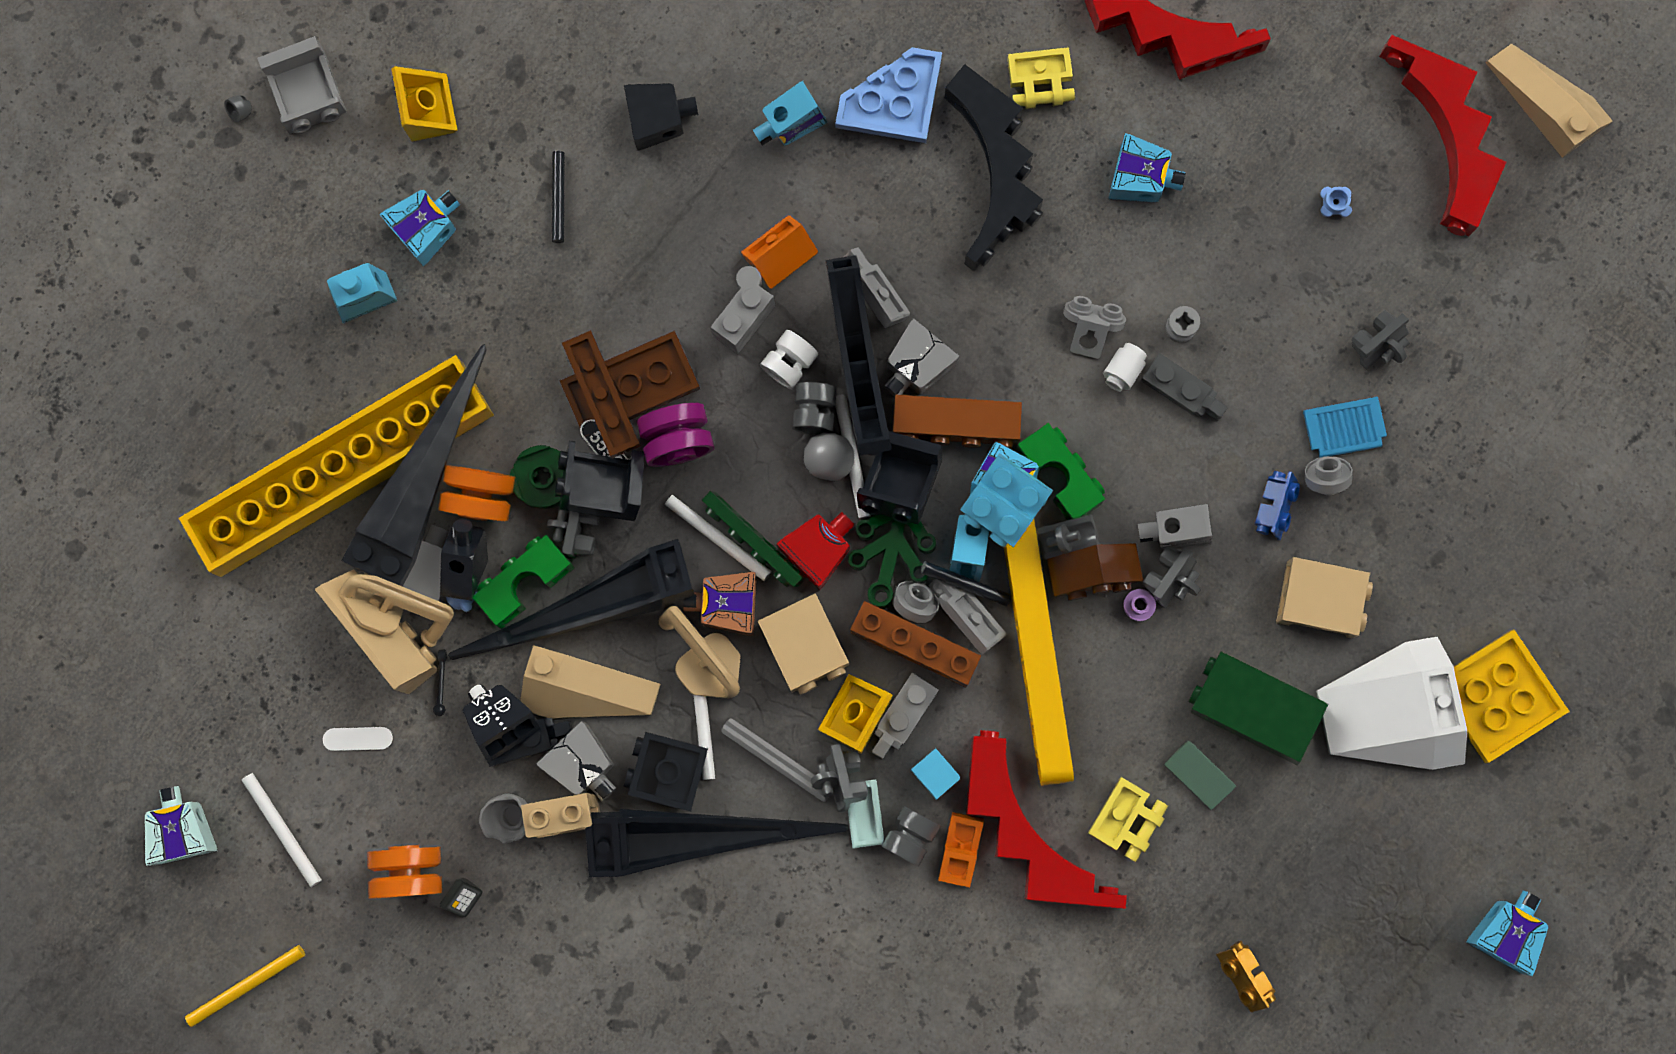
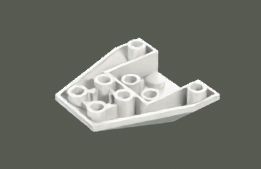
[1316,637,1467,770]

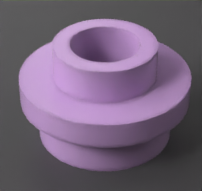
[1123,589,1156,621]

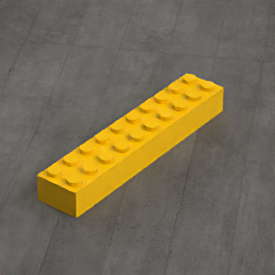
[179,355,494,577]

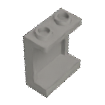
[257,36,347,134]

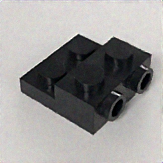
[623,732,708,812]

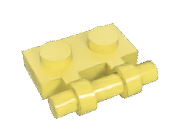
[1007,47,1075,109]
[1088,777,1168,862]

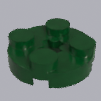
[510,445,563,509]

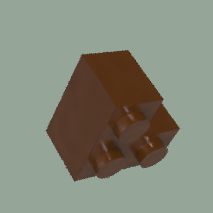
[1047,543,1143,601]

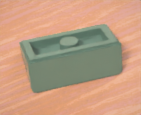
[1164,741,1236,810]

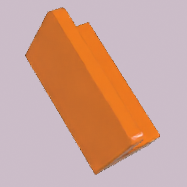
[741,215,818,289]

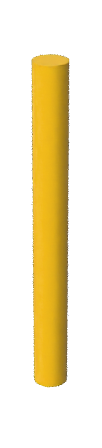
[185,945,305,1027]

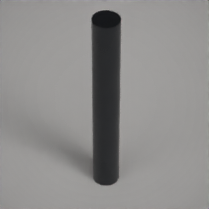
[552,151,565,243]
[921,561,1012,606]

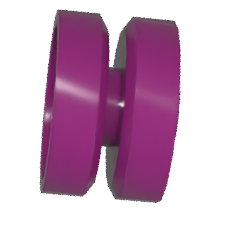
[637,403,715,467]

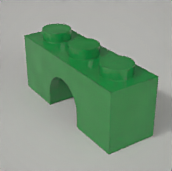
[1015,423,1105,520]
[473,535,575,629]

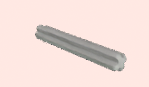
[721,718,833,802]

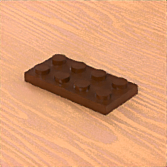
[560,331,700,437]

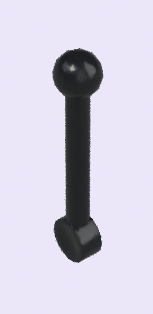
[433,649,447,716]

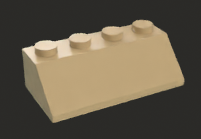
[315,569,438,694]

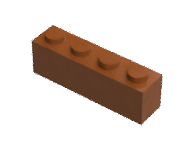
[893,395,1022,449]

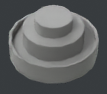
[1305,456,1353,495]
[892,581,939,623]

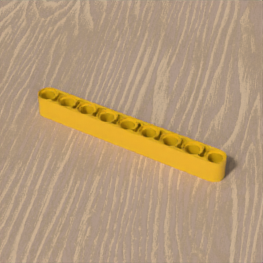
[1004,519,1074,786]

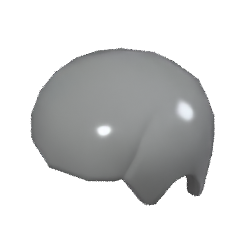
[804,432,854,481]
[479,793,527,844]

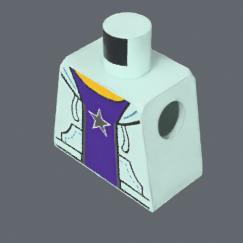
[145,786,217,866]

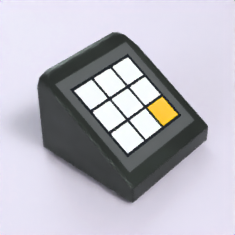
[440,878,483,917]

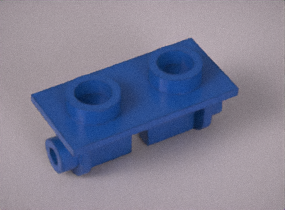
[1255,471,1300,540]

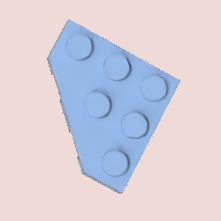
[835,47,942,143]

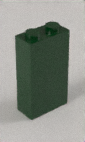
[1188,651,1329,765]

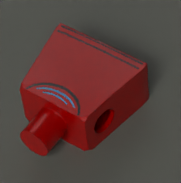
[777,512,855,590]

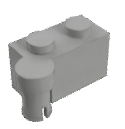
[710,266,775,354]

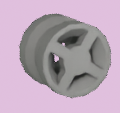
[1165,306,1200,342]

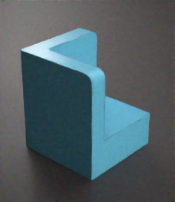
[910,748,960,800]

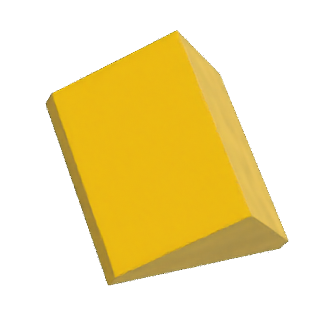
[391,66,458,142]
[818,674,893,754]

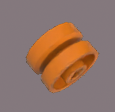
[438,465,516,521]
[367,845,442,898]

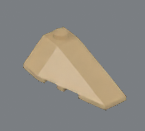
[1486,44,1613,158]
[521,645,661,719]

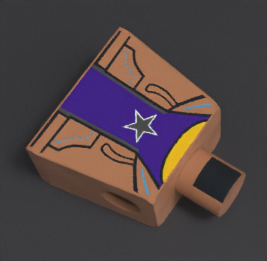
[683,572,757,636]

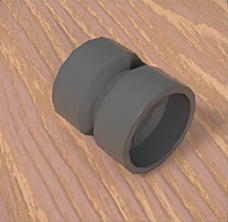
[792,382,837,434]
[882,806,940,867]

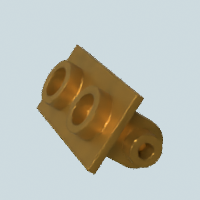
[1216,941,1276,1012]

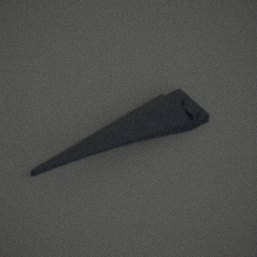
[341,344,487,587]
[448,539,695,660]
[585,809,848,877]

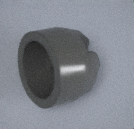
[224,95,252,122]

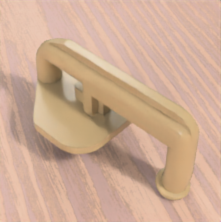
[339,574,454,647]
[659,606,740,699]

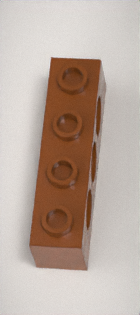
[850,601,981,688]

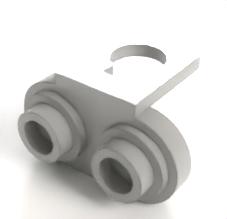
[1063,296,1126,359]

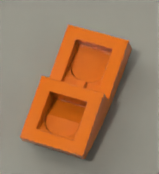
[938,812,984,888]

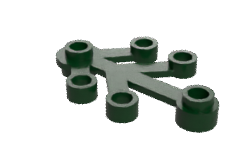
[848,514,937,609]

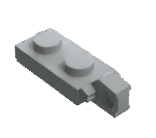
[844,247,910,328]
[929,579,1006,655]
[872,673,939,759]

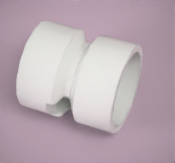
[760,330,818,389]

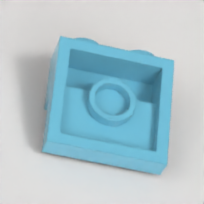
[960,453,1053,547]

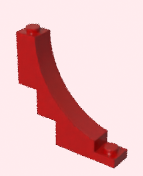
[1084,0,1271,79]
[1379,35,1507,237]
[966,730,1127,909]

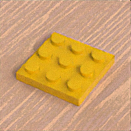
[1453,629,1570,763]

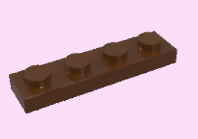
[562,330,641,458]

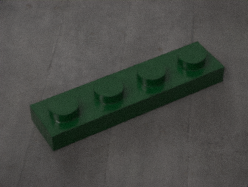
[702,491,807,587]

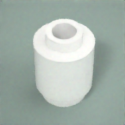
[1103,343,1147,392]

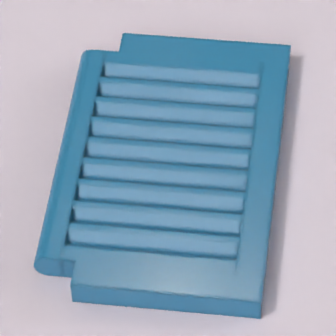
[1303,397,1387,458]

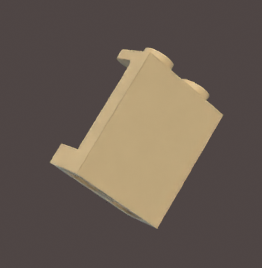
[1276,557,1373,638]
[758,593,849,695]
[521,793,600,838]

